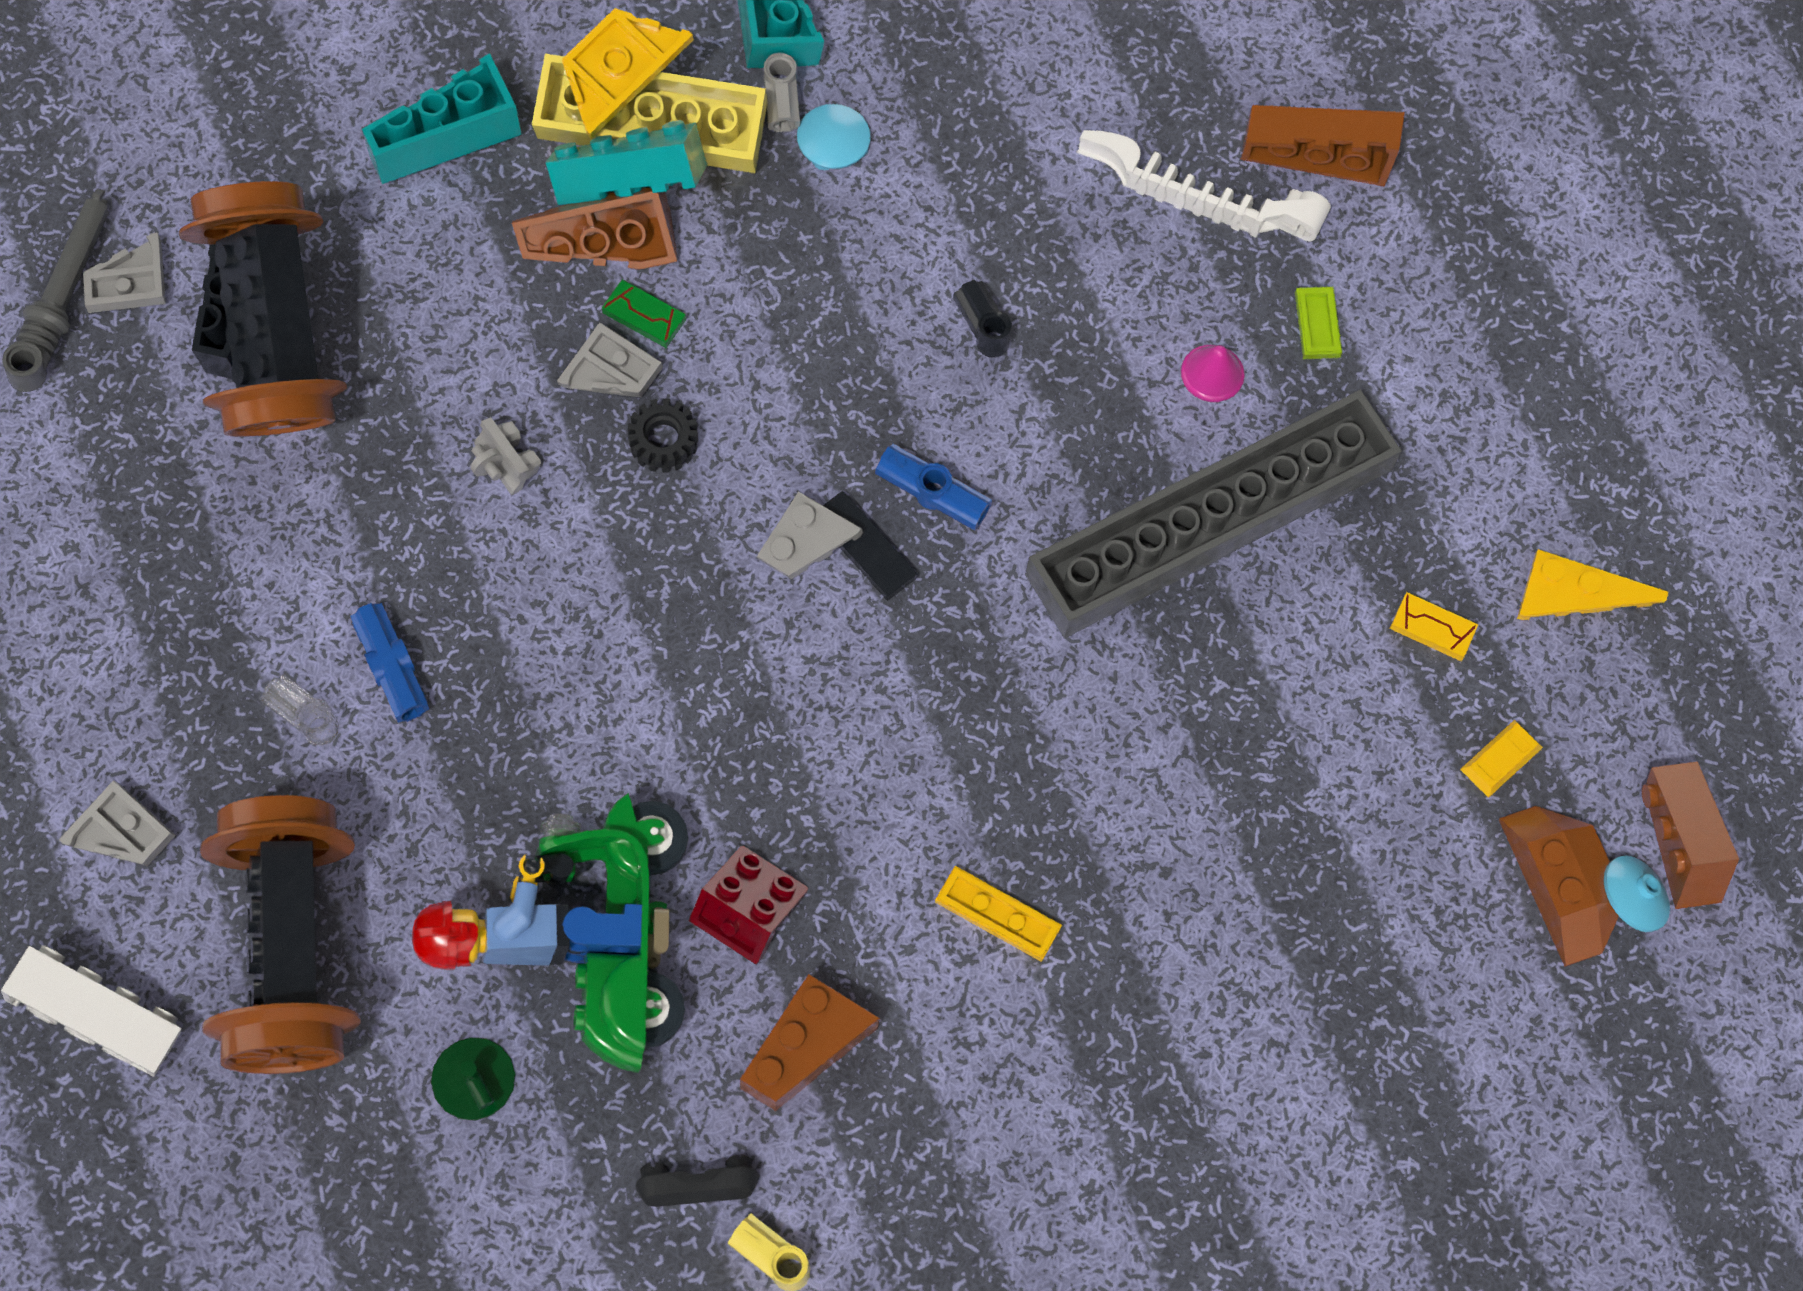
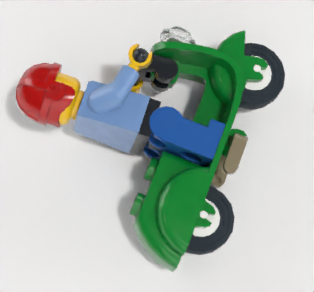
[412,793,689,1073]

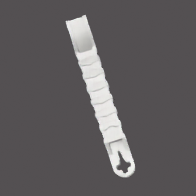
[1077,130,1331,242]

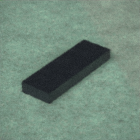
[823,491,918,601]

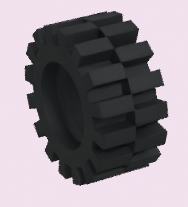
[628,398,698,473]

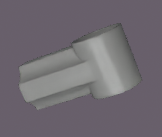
[763,53,800,132]

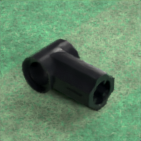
[953,280,1012,358]

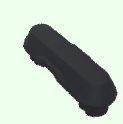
[635,1154,759,1207]

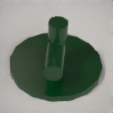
[431,1037,515,1121]

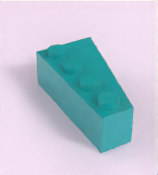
[738,0,825,68]
[362,53,522,184]
[546,120,707,205]

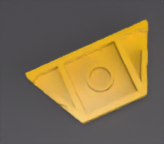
[562,8,694,139]

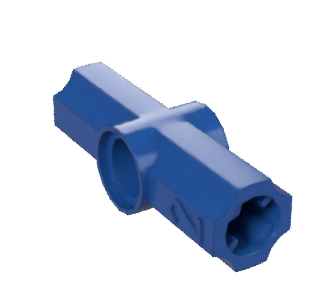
[875,444,992,531]
[350,603,429,723]

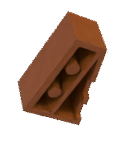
[1642,761,1739,909]
[740,974,880,1111]

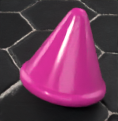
[1181,345,1245,402]

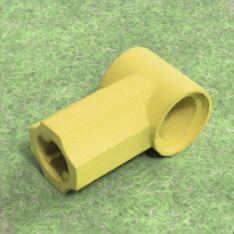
[728,1214,810,1291]

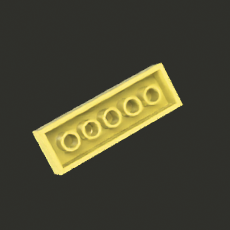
[532,54,768,173]

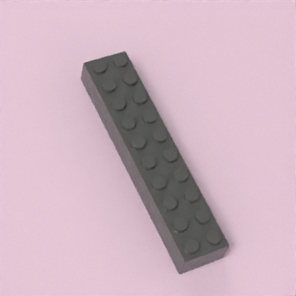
[1025,389,1402,639]

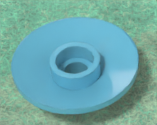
[1604,856,1670,932]

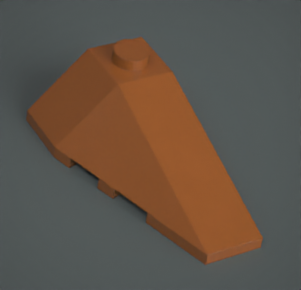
[512,186,678,269]

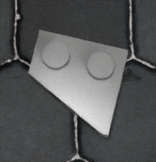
[83,233,166,313]
[557,322,663,398]
[756,491,863,579]
[59,780,176,866]

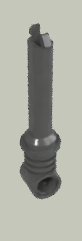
[2,188,109,392]

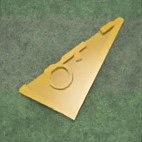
[1517,549,1669,620]

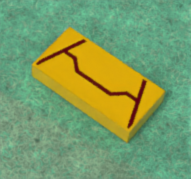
[1389,592,1478,661]

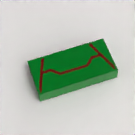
[602,279,687,349]

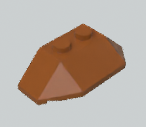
[1499,806,1619,967]

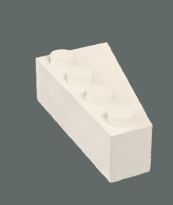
[1,945,181,1077]

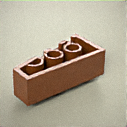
[1241,105,1405,187]

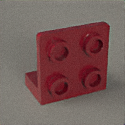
[688,846,808,965]

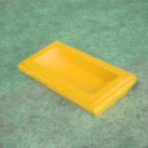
[1460,720,1543,798]

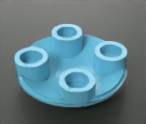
[797,104,870,170]

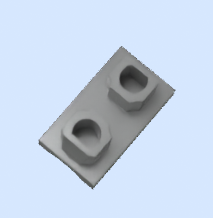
[470,417,541,495]

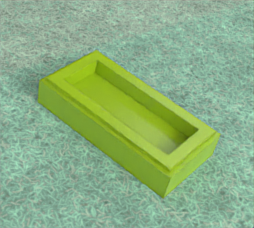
[1295,287,1342,359]

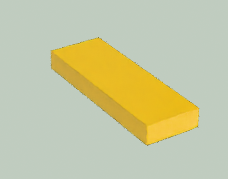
[935,866,1062,962]

